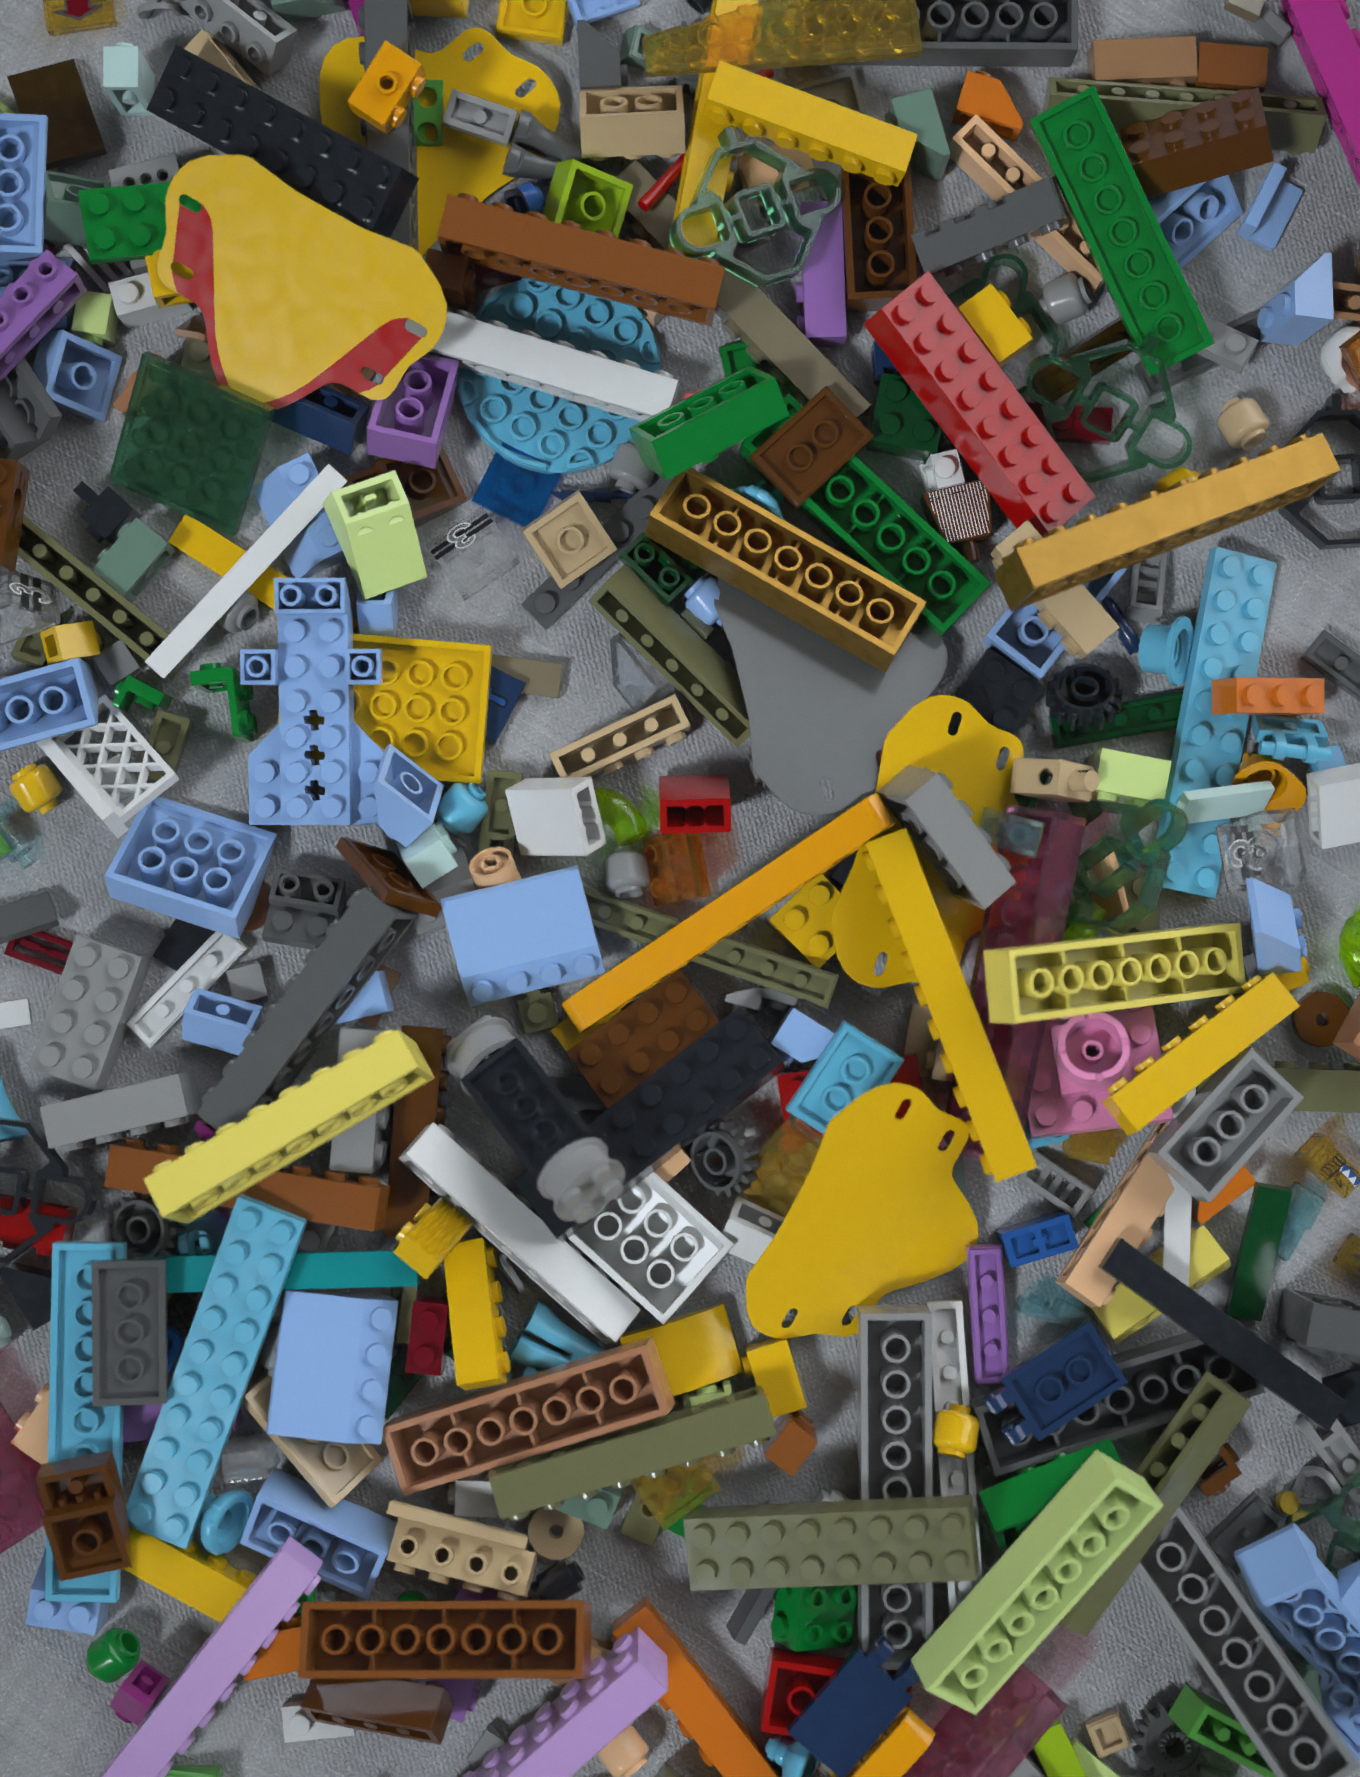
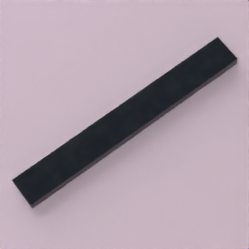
[1098,1237,1347,1432]

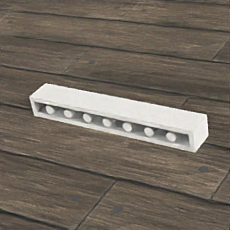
[405,310,678,422]
[398,1122,641,1344]

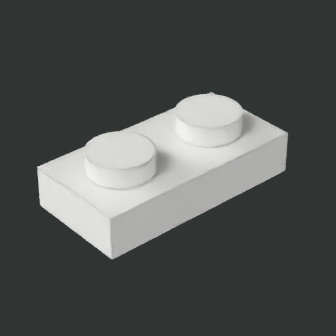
[281,1701,357,1743]

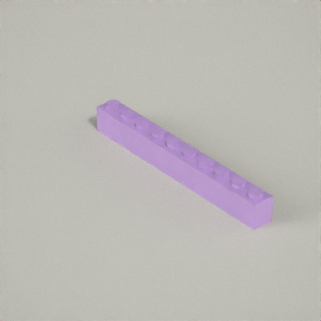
[99,1536,323,1777]

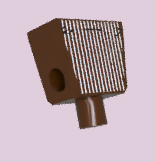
[920,480,992,564]

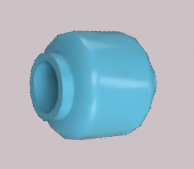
[437,783,488,835]

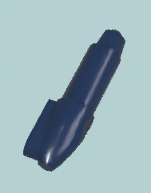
[1102,596,1140,655]

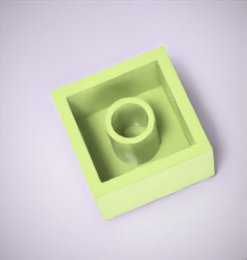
[1087,748,1172,813]

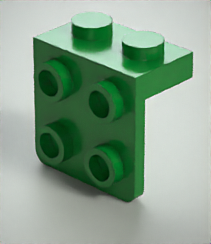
[190,663,258,743]
[771,1585,858,1652]

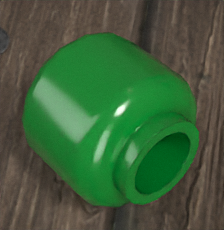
[86,1628,140,1683]

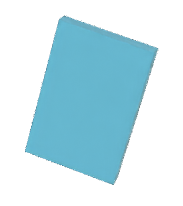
[785,1020,904,1134]

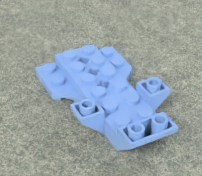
[240,578,384,825]
[1234,1523,1360,1758]

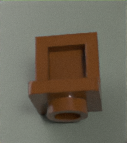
[1195,1442,1242,1497]

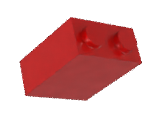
[659,774,731,834]

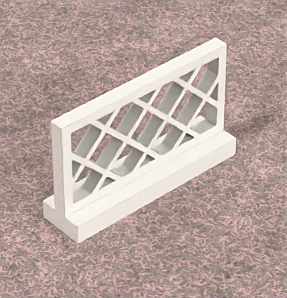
[36,695,180,839]

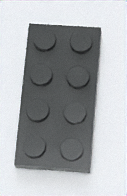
[92,1258,168,1407]

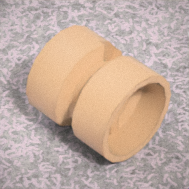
[469,846,521,890]

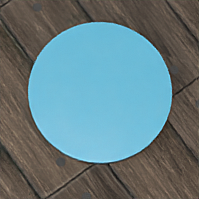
[457,277,661,475]

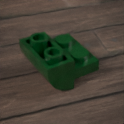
[618,532,707,607]

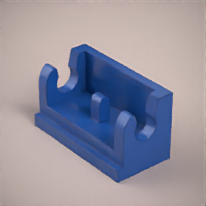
[996,1210,1079,1268]

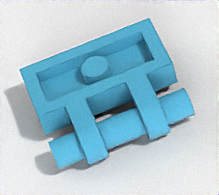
[1251,715,1331,764]

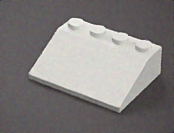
[569,1172,734,1325]

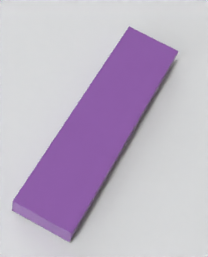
[966,1243,1010,1385]

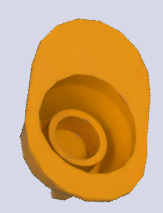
[1232,752,1307,818]

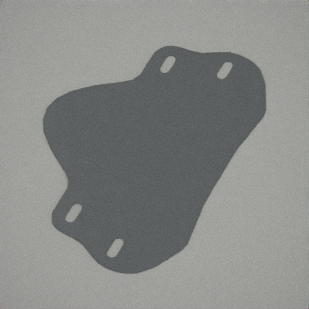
[714,546,948,815]

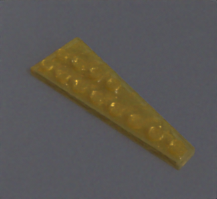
[642,0,922,78]

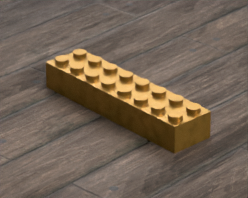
[645,467,926,673]

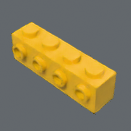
[444,1238,510,1391]

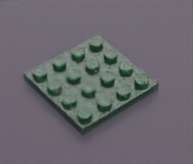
[108,351,276,536]

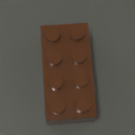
[1120,87,1274,199]
[838,161,917,312]
[566,969,719,1109]

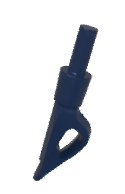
[550,487,633,506]

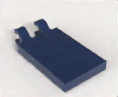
[982,1320,1128,1445]
[787,1634,920,1777]

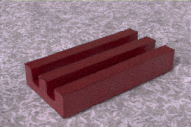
[4,931,74,975]

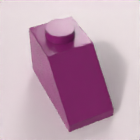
[109,1659,170,1726]

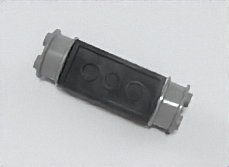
[445,1015,625,1223]

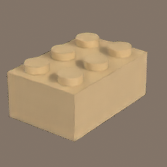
[579,85,686,161]

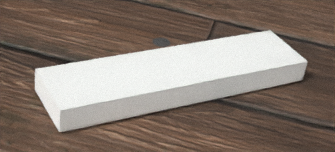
[126,932,249,1048]

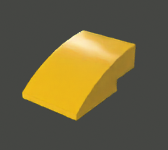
[620,1303,744,1396]

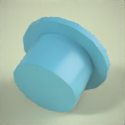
[1138,616,1194,686]

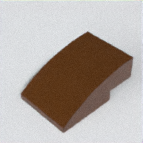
[342,445,467,528]
[35,1450,133,1581]

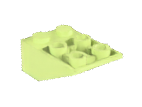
[322,470,427,601]

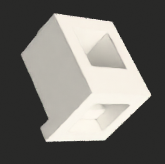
[919,449,965,493]

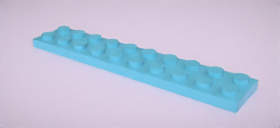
[1148,547,1277,899]
[126,1194,307,1549]
[45,1241,127,1603]

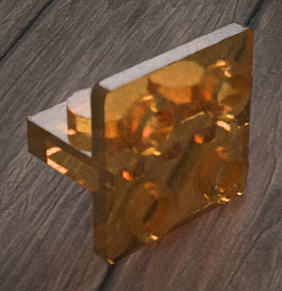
[643,833,711,906]

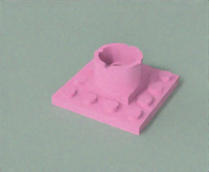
[1012,1005,1173,1139]

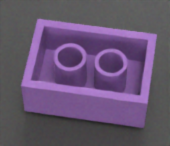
[367,354,459,469]

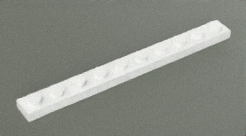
[926,1299,983,1616]

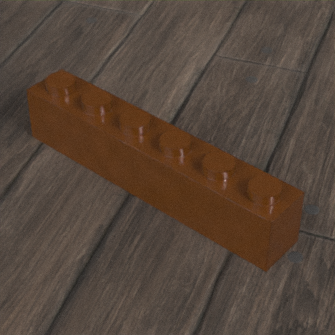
[383,1025,452,1237]

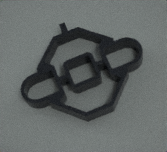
[1278,394,1360,550]
[0,1117,97,1263]

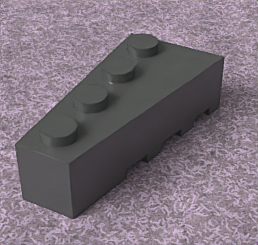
[911,177,1069,277]

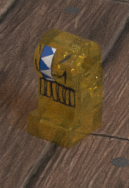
[1293,1133,1360,1200]

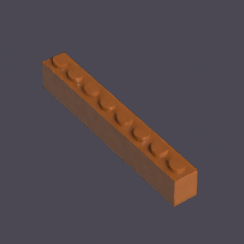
[104,1138,390,1232]

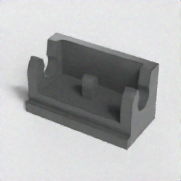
[1205,1491,1287,1575]

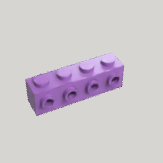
[0,249,87,382]

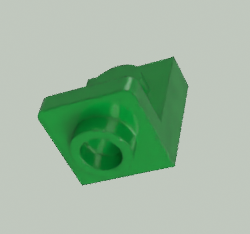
[112,675,173,712]

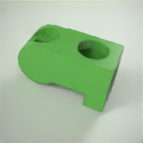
[412,80,444,146]

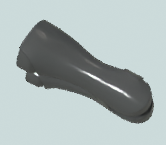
[502,109,605,182]

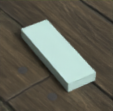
[1171,781,1275,825]

